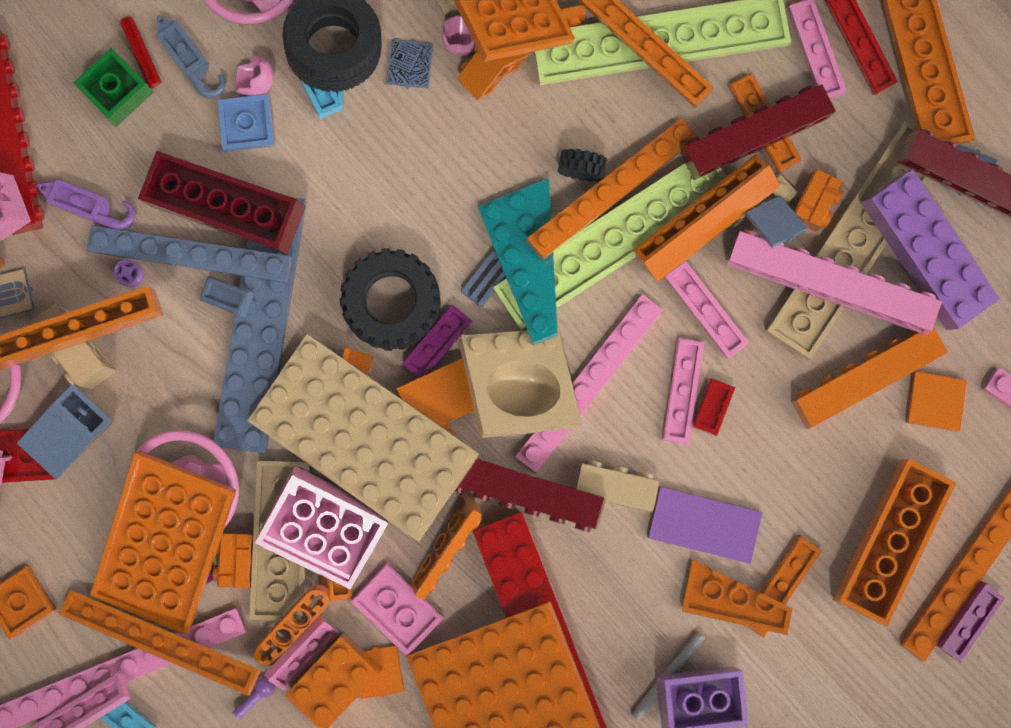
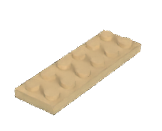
[249,461,311,622]

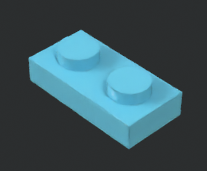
[100,701,157,728]

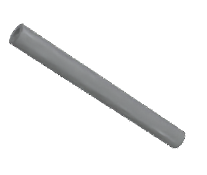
[631,631,705,721]

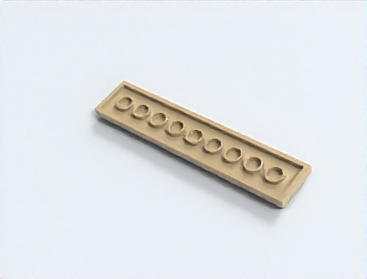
[766,120,930,361]

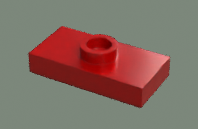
[692,378,736,436]

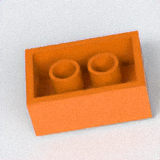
[285,633,383,728]

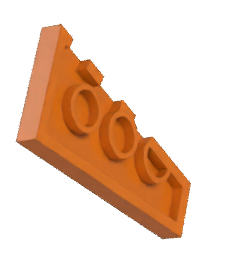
[682,559,793,635]

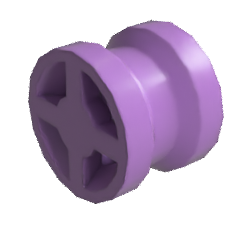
[113,259,144,288]

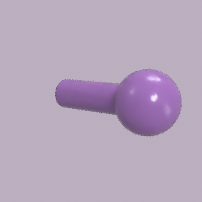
[232,676,276,720]

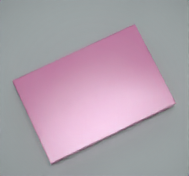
[350,563,444,656]

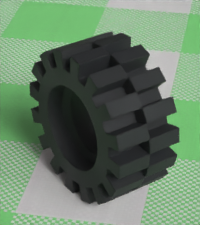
[558,149,607,182]

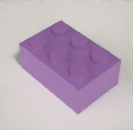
[656,667,748,728]

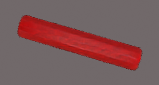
[120,16,161,88]

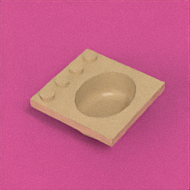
[458,330,582,438]

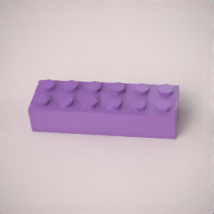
[860,169,1000,330]

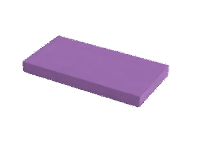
[648,487,762,564]

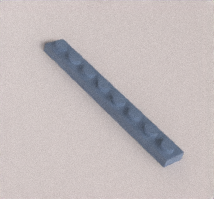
[86,226,292,283]

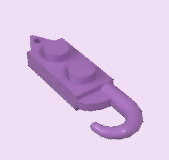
[36,179,135,230]

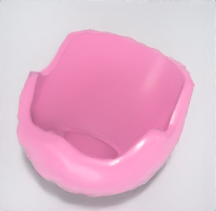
[442,15,476,56]
[235,56,274,96]

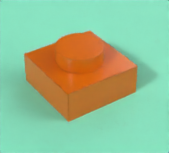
[561,4,586,27]

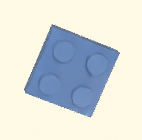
[217,94,275,152]

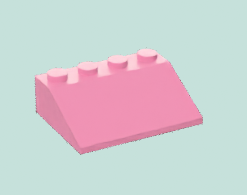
[255,465,388,589]

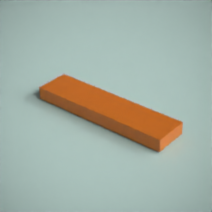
[728,73,802,174]
[749,535,822,638]

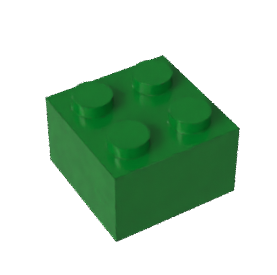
[73,48,154,127]

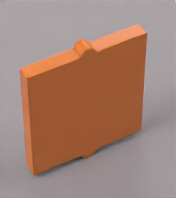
[360,645,404,699]

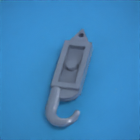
[156,16,226,98]

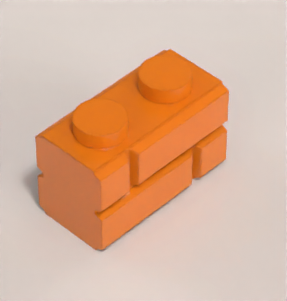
[793,169,844,232]
[213,533,253,588]

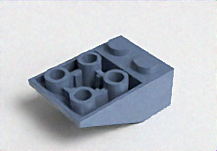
[17,385,113,479]

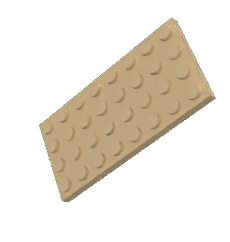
[247,334,480,542]

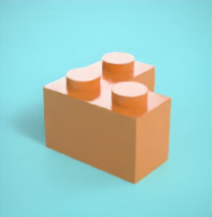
[457,47,531,101]

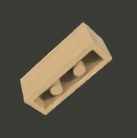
[575,460,660,512]

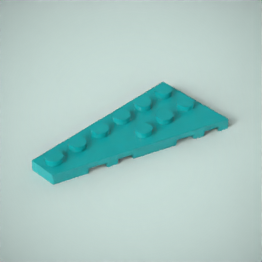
[477,178,558,345]

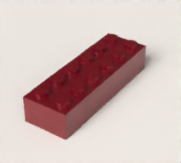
[138,151,306,255]

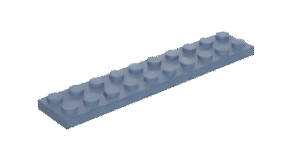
[214,197,307,454]

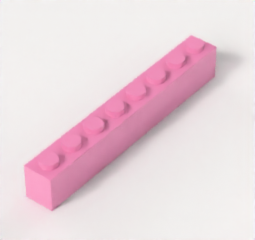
[727,231,942,335]

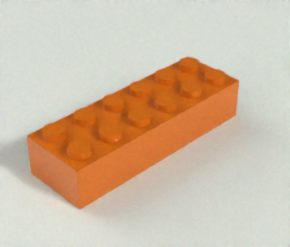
[832,458,956,627]

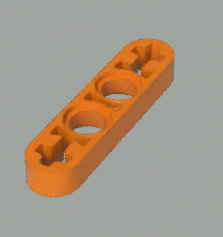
[254,584,330,666]

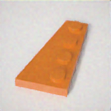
[411,490,482,600]

